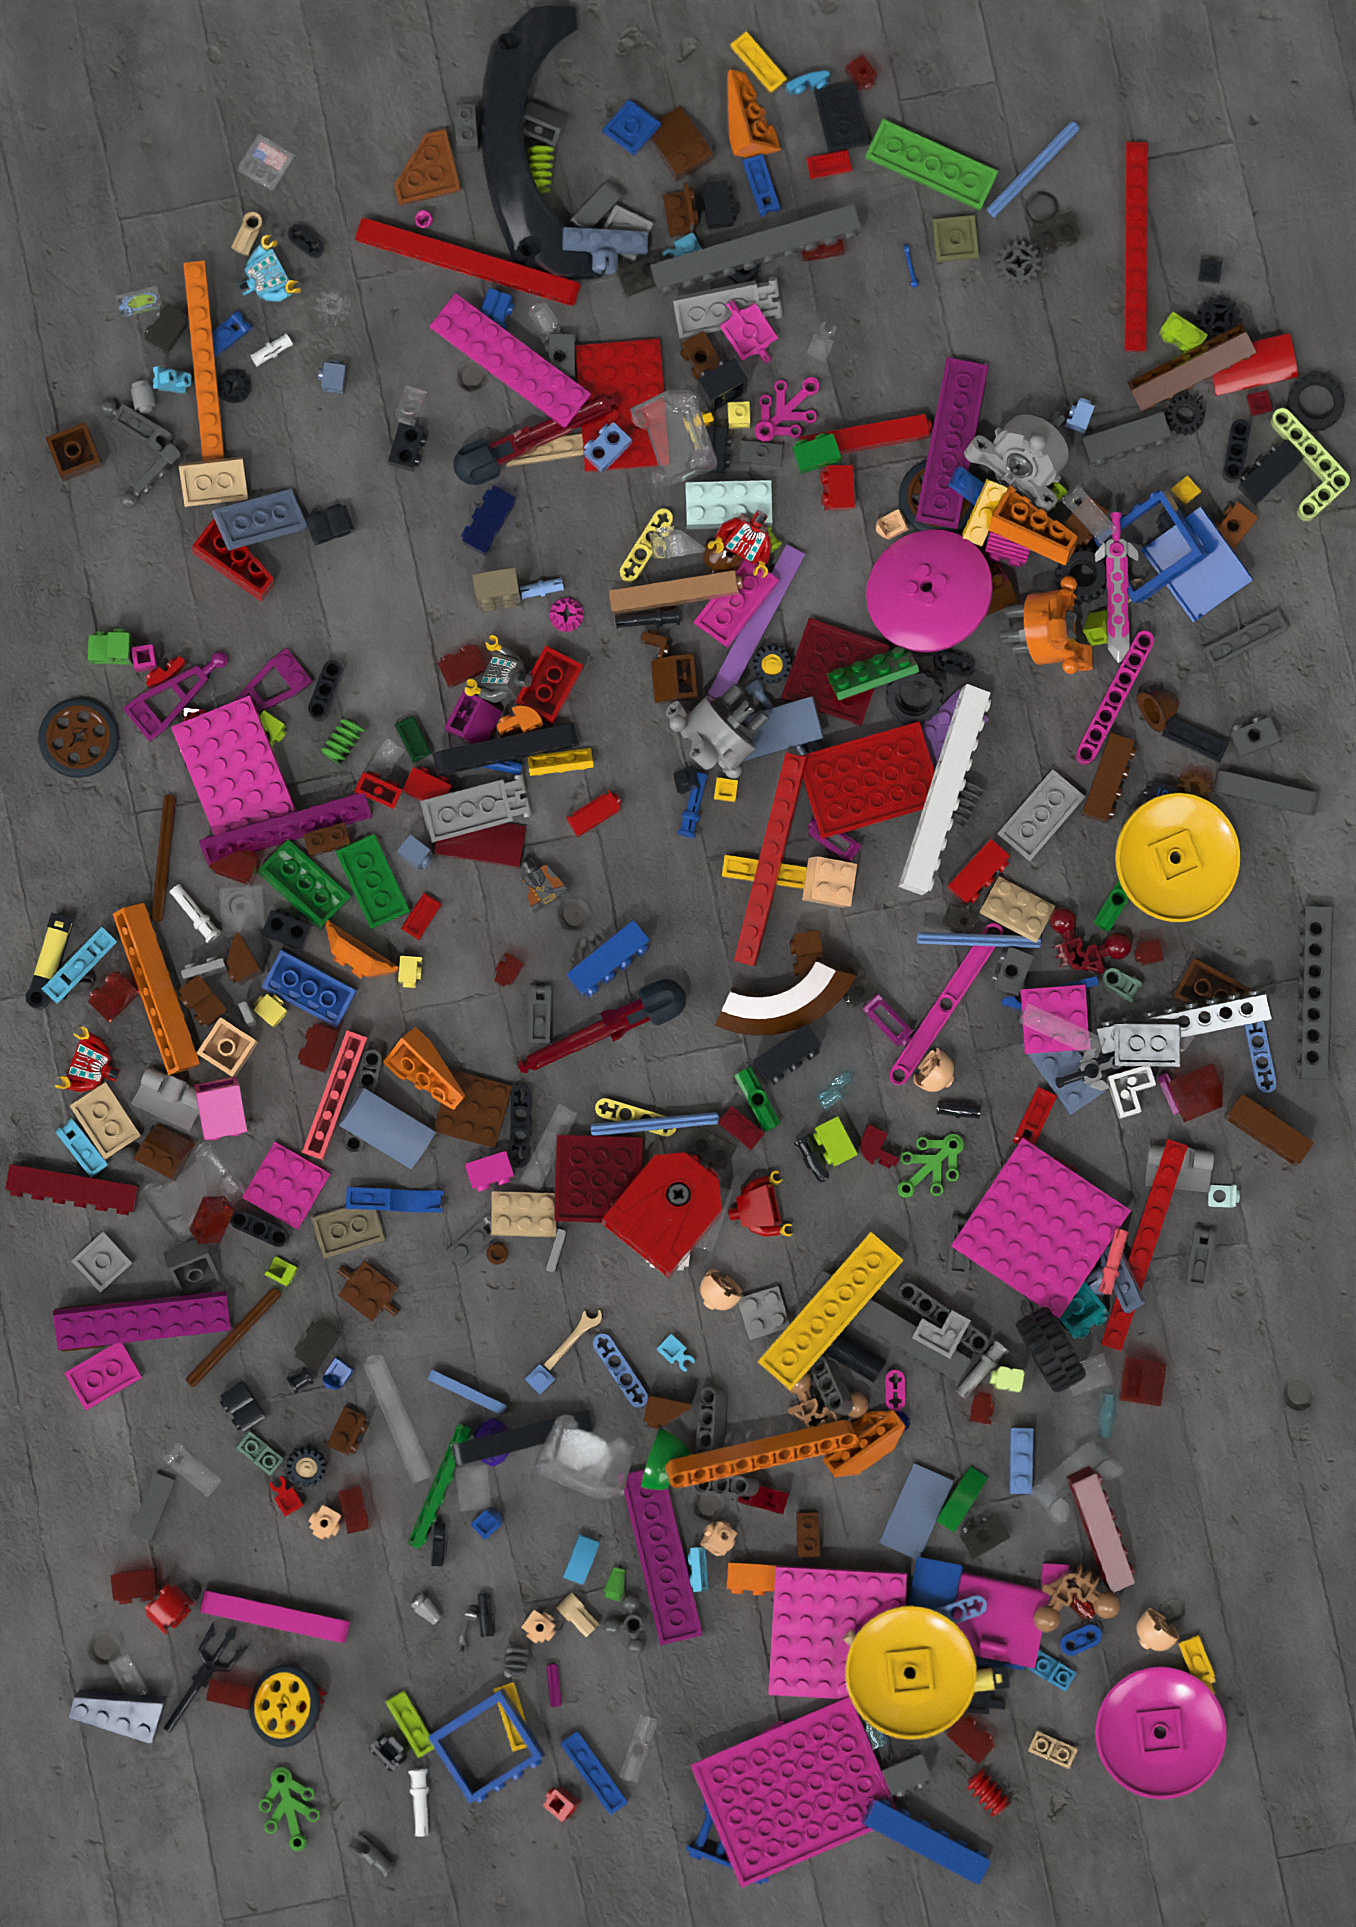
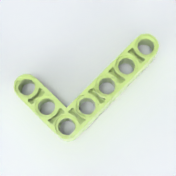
[1270,408,1350,521]

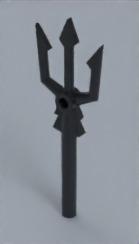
[163,1621,249,1733]

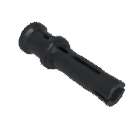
[615,606,680,629]

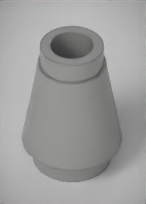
[410,1593,442,1625]

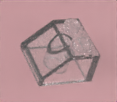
[650,526,705,559]

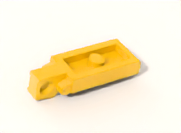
[1178,1635,1216,1694]

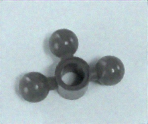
[603,1594,645,1655]

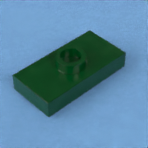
[394,715,432,763]

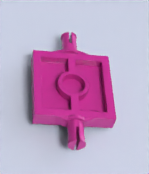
[719,299,778,364]

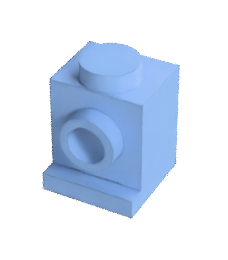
[1064,398,1095,434]

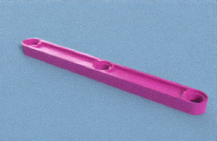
[889,923,1003,1085]

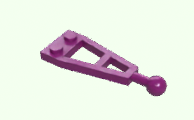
[233,648,313,713]
[123,651,228,743]

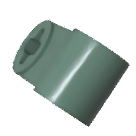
[1101,968,1144,1003]

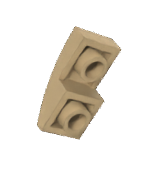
[1028,1731,1079,1769]

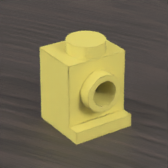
[398,956,423,988]

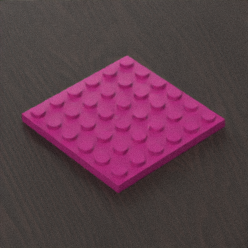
[951,1138,1131,1319]
[768,1565,907,1699]

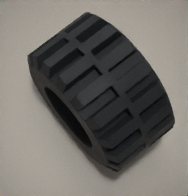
[1055,547,1107,604]

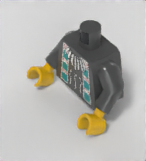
[465,635,532,703]

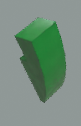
[935,1466,988,1533]

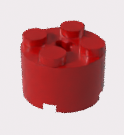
[144,1584,195,1634]

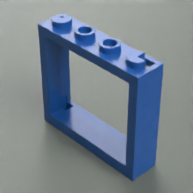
[1094,490,1208,604]
[428,1688,546,1803]

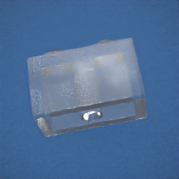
[528,301,561,343]

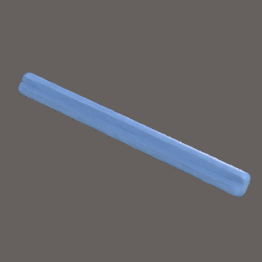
[987,121,1079,217]
[916,932,1041,948]
[591,1112,719,1136]

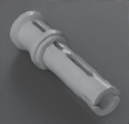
[955,1340,1009,1399]

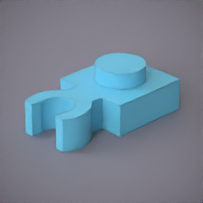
[663,232,702,257]
[656,1334,695,1372]

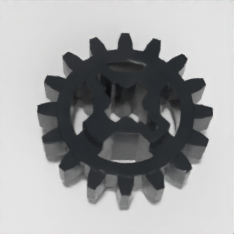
[1195,296,1242,340]

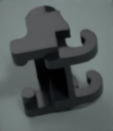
[369,1729,411,1771]

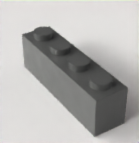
[1081,412,1171,467]

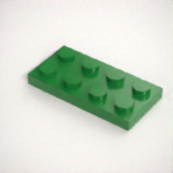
[826,647,919,700]
[335,834,410,930]

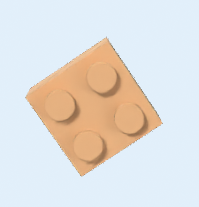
[802,856,857,908]
[197,1017,258,1077]

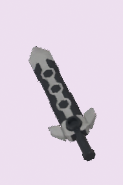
[1055,1035,1194,1091]

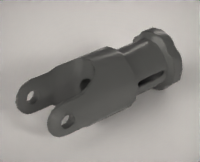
[348,1834,397,1879]

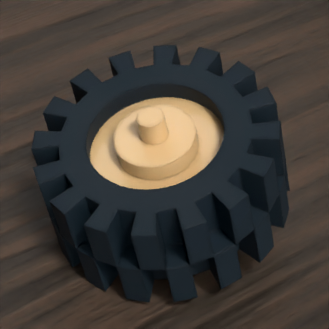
[287,1445,326,1488]

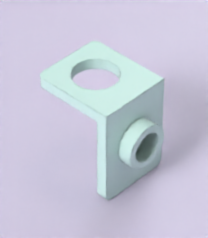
[1208,1185,1240,1208]

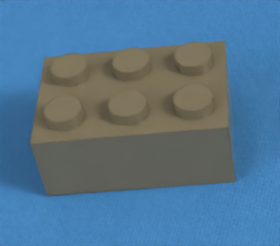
[472,567,521,613]

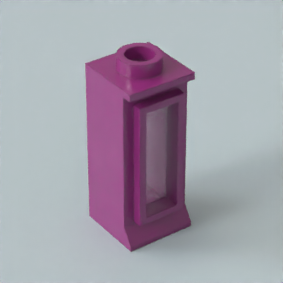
[807,818,862,863]
[862,994,913,1047]

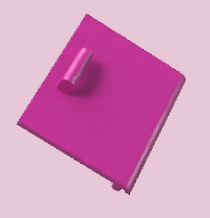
[953,1572,1050,1669]

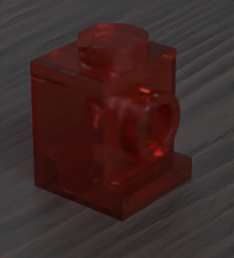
[493,953,524,988]
[969,1392,995,1425]

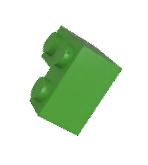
[88,629,134,665]

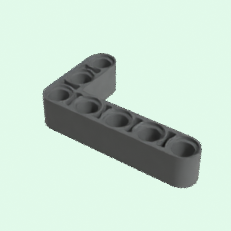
[694,1387,759,1496]

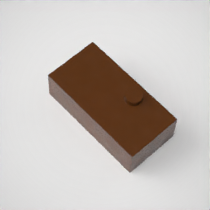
[1223,1094,1314,1167]

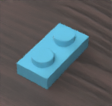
[688,1547,709,1592]

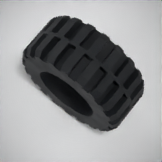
[1016,1307,1086,1393]

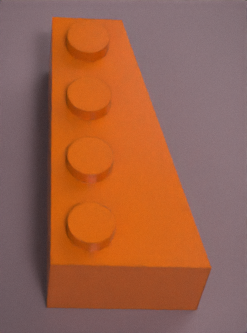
[989,485,1078,566]

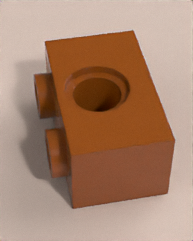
[1215,502,1258,550]

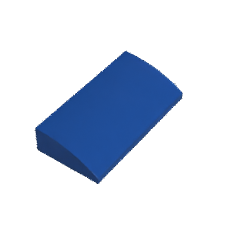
[262,948,359,1028]
[908,1557,963,1618]

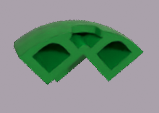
[641,1428,692,1490]

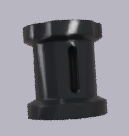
[286,1367,314,1394]

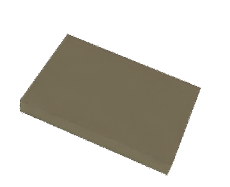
[311,1207,386,1259]

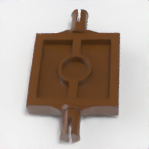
[337,1261,400,1322]

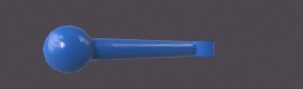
[903,244,919,287]

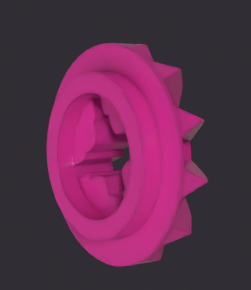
[549,597,583,632]

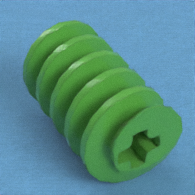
[321,719,366,766]

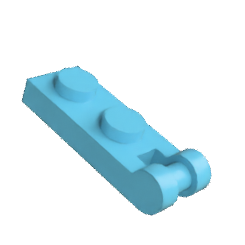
[55,1118,109,1178]

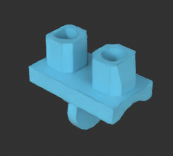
[153,366,191,394]

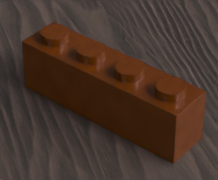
[1081,733,1137,824]

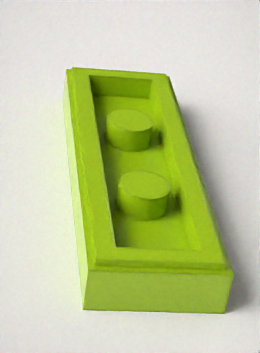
[385,1691,435,1758]

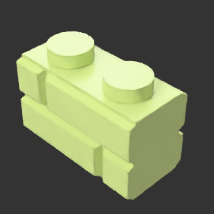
[990,1366,1024,1392]

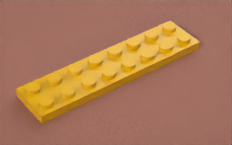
[757,1232,903,1391]

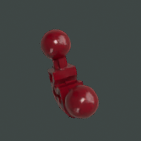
[1049,907,1132,974]

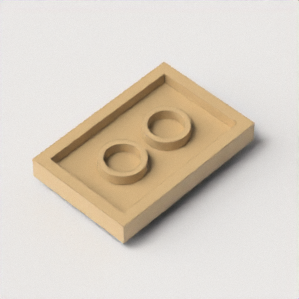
[179,456,248,507]
[979,876,1055,943]
[70,1082,141,1160]
[491,1191,556,1237]

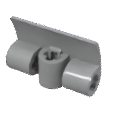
[132,1066,199,1131]
[1145,1144,1214,1192]

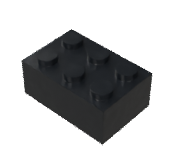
[697,358,748,413]
[753,1024,821,1085]

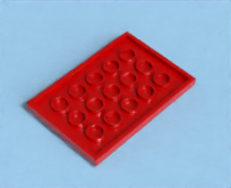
[575,339,670,472]
[801,722,935,840]

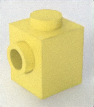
[253,994,288,1028]

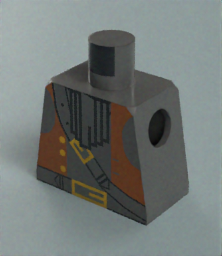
[520,859,569,913]

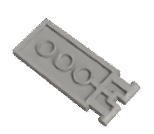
[672,277,783,338]
[420,774,532,842]

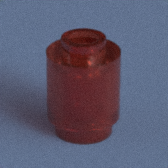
[1069,1594,1096,1620]

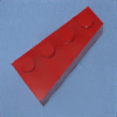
[192,518,274,602]

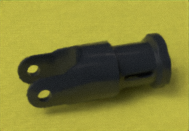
[794,1134,829,1182]

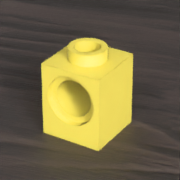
[728,402,750,429]

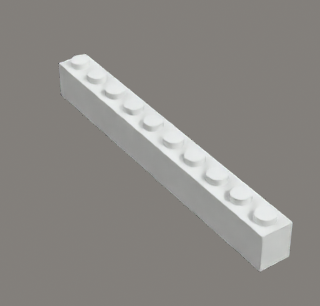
[898,684,991,895]

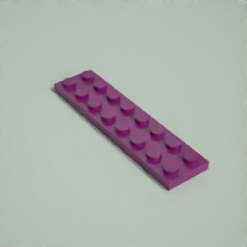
[915,357,988,529]
[199,793,372,866]
[53,1291,231,1350]
[620,1470,702,1646]

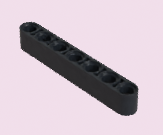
[432,723,579,775]
[450,1410,594,1466]

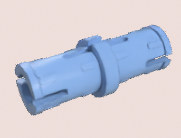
[520,577,564,599]

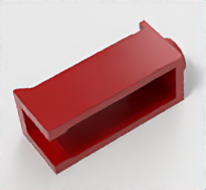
[566,790,622,837]

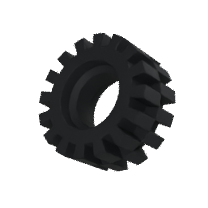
[1166,395,1205,436]

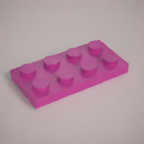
[693,560,780,649]

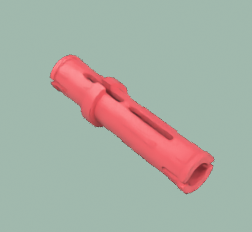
[1099,1229,1129,1295]

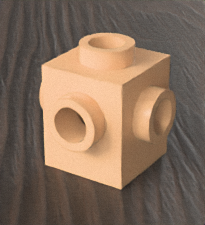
[309,1505,342,1540]
[699,1521,737,1556]
[521,1609,556,1644]

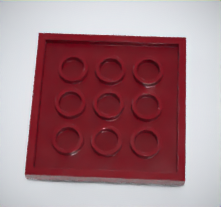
[781,618,889,726]
[554,1135,643,1223]

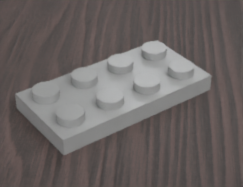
[997,769,1085,862]

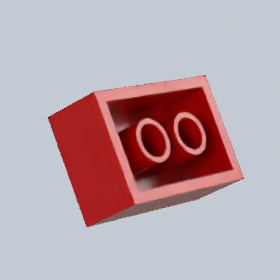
[515,645,584,725]

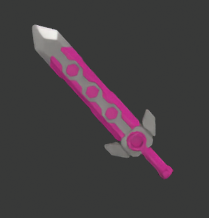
[1095,512,1138,663]

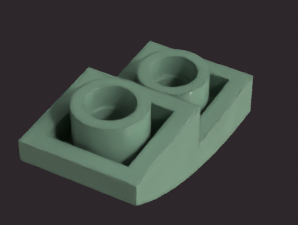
[235,1430,284,1476]

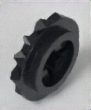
[217,369,251,403]

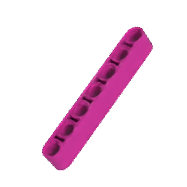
[1075,631,1154,765]
[199,1590,350,1643]

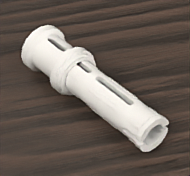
[169,884,222,944]
[408,1768,429,1836]

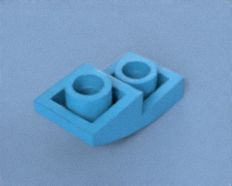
[786,71,830,97]
[563,1534,600,1585]
[1025,1650,1076,1692]

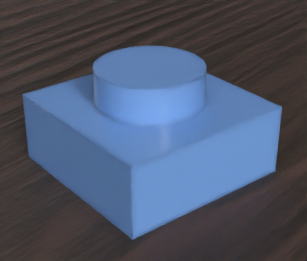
[525,1364,555,1394]

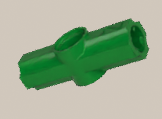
[1093,880,1129,932]
[734,1067,781,1133]

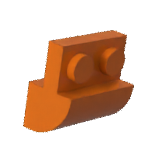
[496,706,543,738]

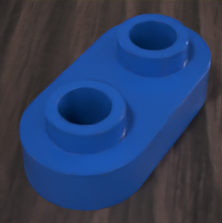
[1060,1624,1102,1656]

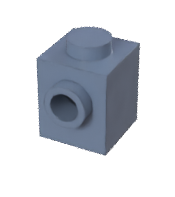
[318,360,347,394]

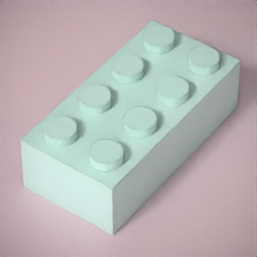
[686,480,772,529]

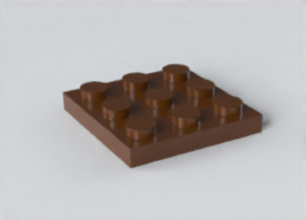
[433,1069,512,1149]

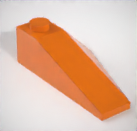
[728,69,781,158]
[383,1027,466,1110]

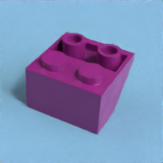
[444,690,503,744]

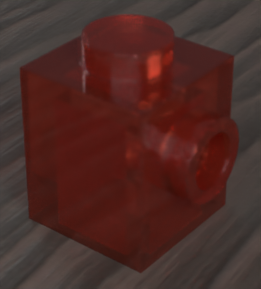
[845,54,878,92]
[1134,939,1164,967]

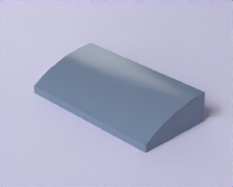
[339,1088,436,1169]

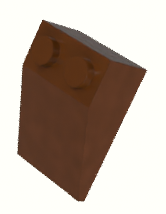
[650,106,713,182]

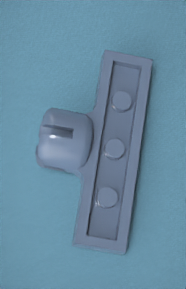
[562,227,647,274]
[1087,1238,1146,1313]

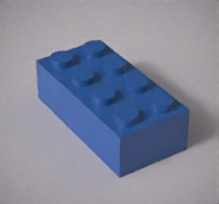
[566,920,650,998]

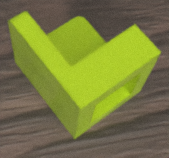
[1083,610,1108,646]
[264,1257,298,1287]

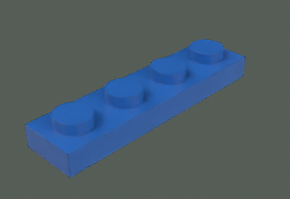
[560,1731,628,1816]

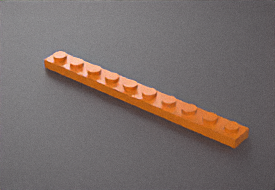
[184,261,225,461]

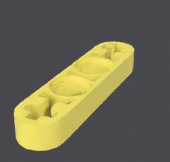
[620,509,673,583]
[595,1098,676,1137]

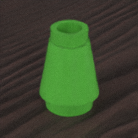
[603,1568,625,1601]

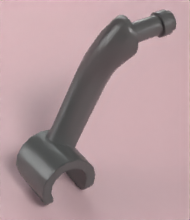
[458,1607,479,1655]

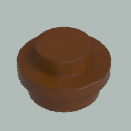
[486,1243,508,1265]

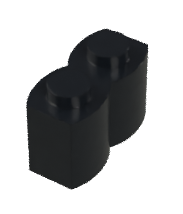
[305,504,355,546]
[220,1381,267,1432]

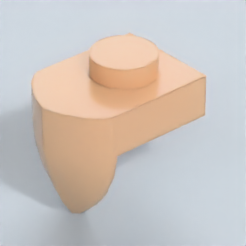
[875,509,909,540]

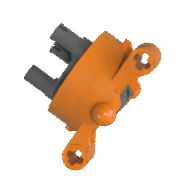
[1001,576,1093,674]

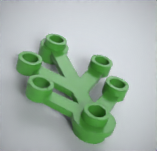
[897,1134,964,1198]
[259,1767,320,1851]

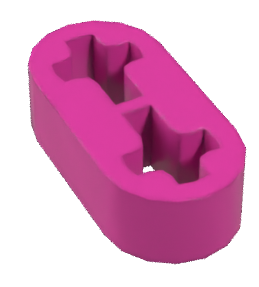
[885,1370,905,1411]

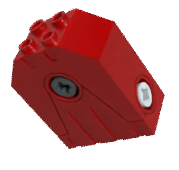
[602,1152,722,1279]

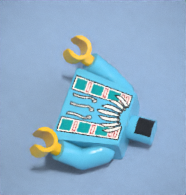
[238,234,301,302]

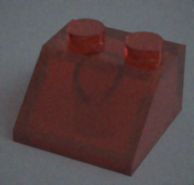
[209,849,261,887]
[1167,1063,1222,1123]

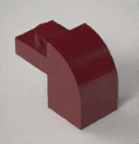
[860,1124,899,1169]
[737,1483,789,1515]

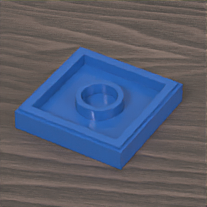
[602,99,661,156]

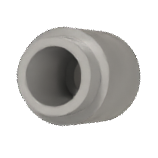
[131,380,156,414]

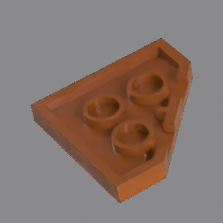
[394,129,461,206]

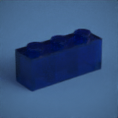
[461,486,516,556]

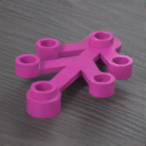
[755,377,819,442]

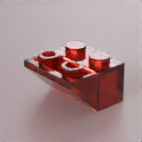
[87,971,140,1023]
[1118,1357,1167,1407]

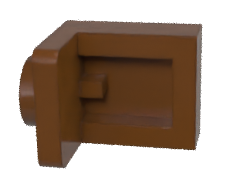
[640,630,671,659]

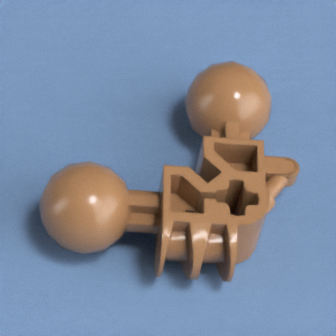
[787,1371,869,1428]
[1033,1564,1121,1632]

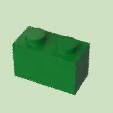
[792,433,841,475]

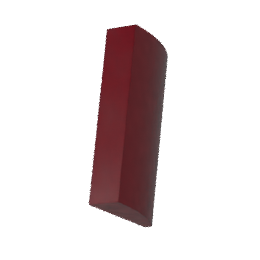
[434,823,526,869]

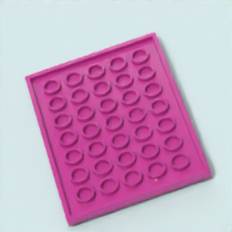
[690,1696,898,1888]

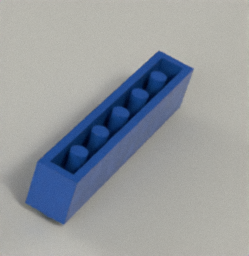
[861,1798,991,1885]

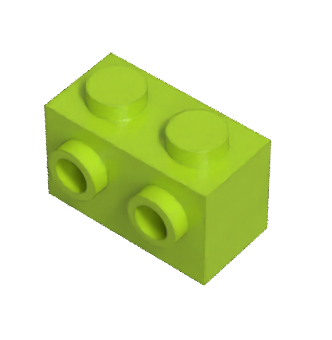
[1159,312,1208,353]
[813,1116,858,1167]

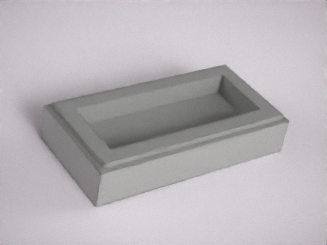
[238,1001,257,1027]
[546,1229,567,1273]

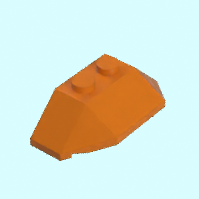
[325,920,399,979]
[823,1410,905,1477]

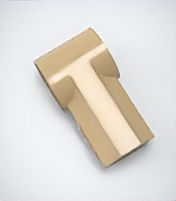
[231,212,264,256]
[556,1592,599,1637]

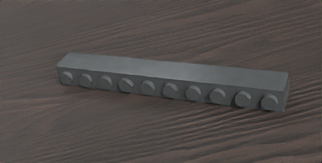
[650,204,861,295]

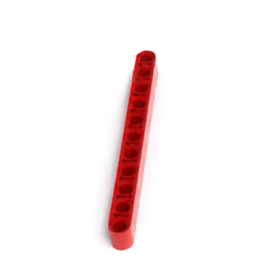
[354,218,581,306]

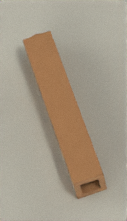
[609,570,743,615]

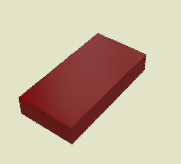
[806,150,852,180]
[401,893,442,940]

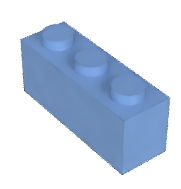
[1009,1428,1033,1494]

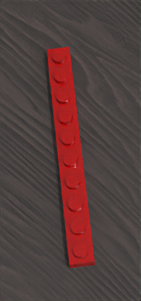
[1124,142,1147,352]
[734,752,808,966]
[1100,1139,1188,1351]

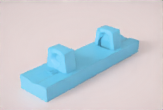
[41,927,117,1004]

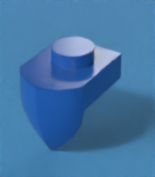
[322,1356,355,1390]
[470,1508,503,1540]

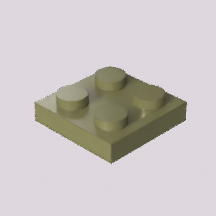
[932,215,979,263]

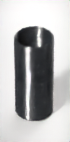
[824,1332,887,1383]

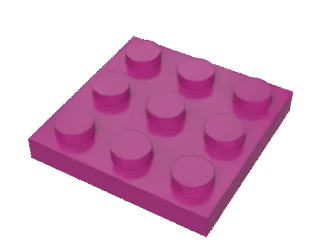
[1020,985,1089,1054]
[242,1142,331,1230]

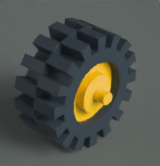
[752,644,791,684]

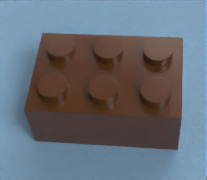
[1171,958,1251,1018]

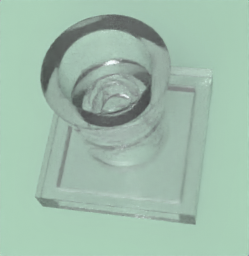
[219,885,265,932]

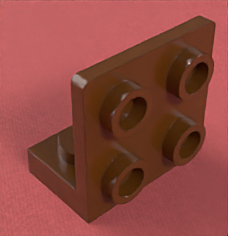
[663,183,698,237]
[326,1406,370,1456]

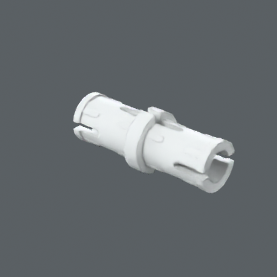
[250,333,293,367]

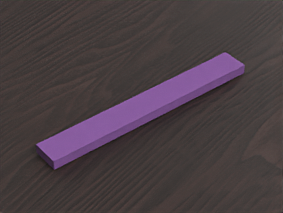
[707,544,805,699]

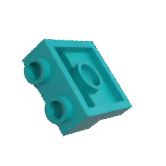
[1059,1281,1108,1339]

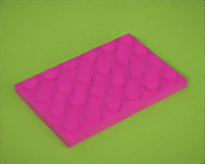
[171,695,297,836]

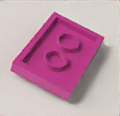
[64,1343,143,1411]

